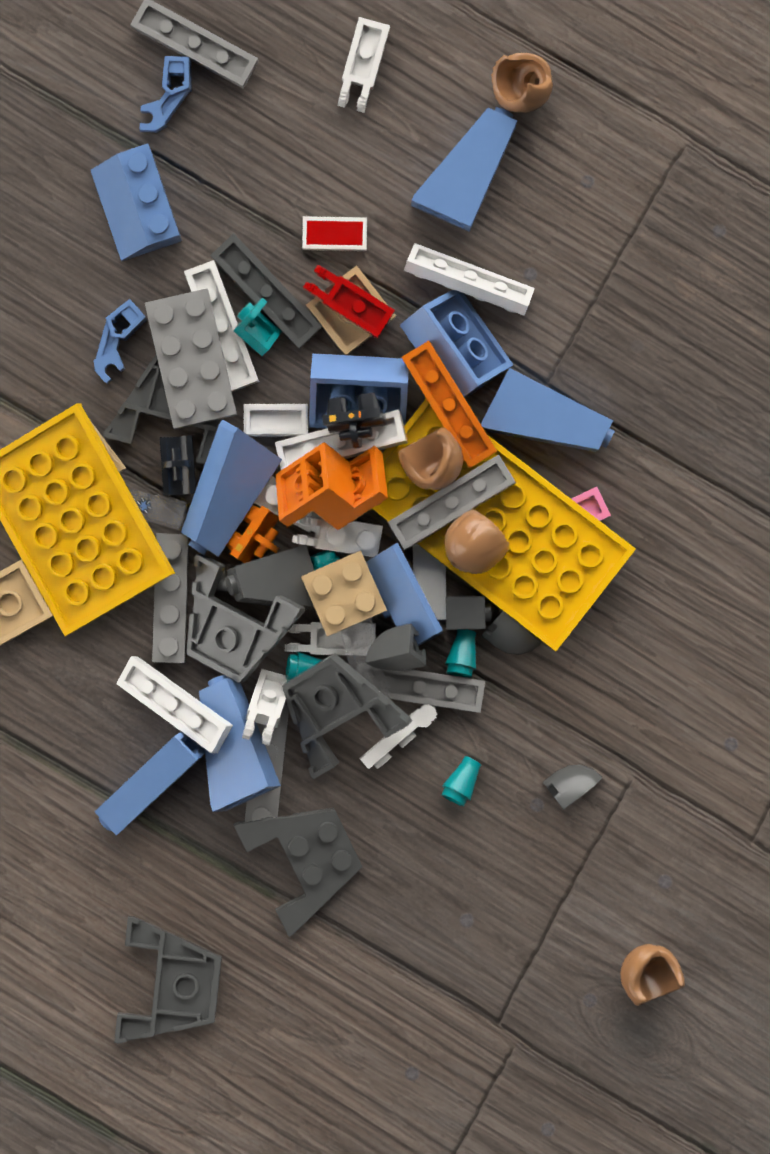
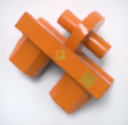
[226,505,280,563]

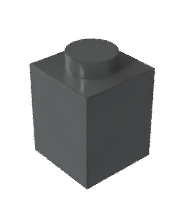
[445,596,491,630]

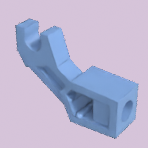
[140,56,192,133]
[94,299,148,384]

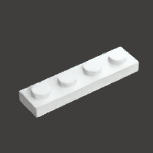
[404,243,535,316]
[184,260,259,392]
[275,410,408,470]
[116,656,233,753]

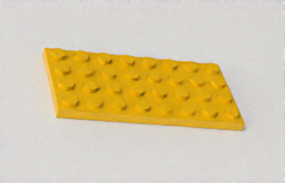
[372,399,636,652]

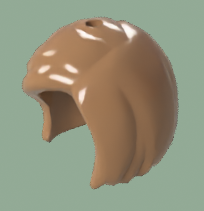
[491,53,553,113]
[398,427,463,490]
[445,510,509,574]
[620,944,685,1006]

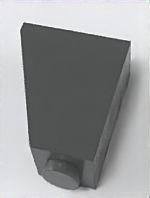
[225,545,315,611]

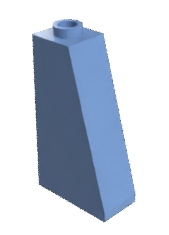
[411,107,517,232]
[481,368,615,452]
[181,420,282,557]
[199,675,281,812]
[95,731,205,836]

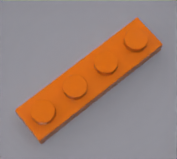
[401,340,497,468]

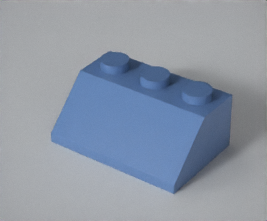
[90,143,182,261]
[400,290,513,398]
[309,353,409,429]
[366,543,443,646]

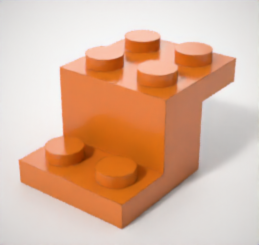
[275,442,388,530]

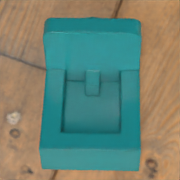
[233,298,282,356]

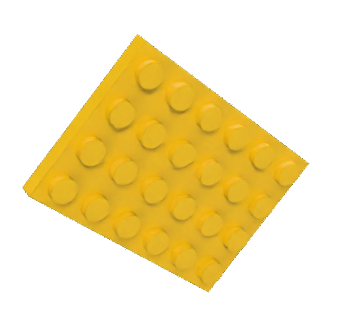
[0,403,175,636]

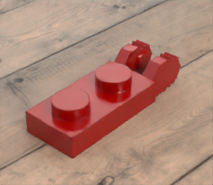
[303,265,395,339]

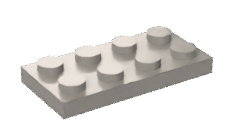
[145,288,237,430]

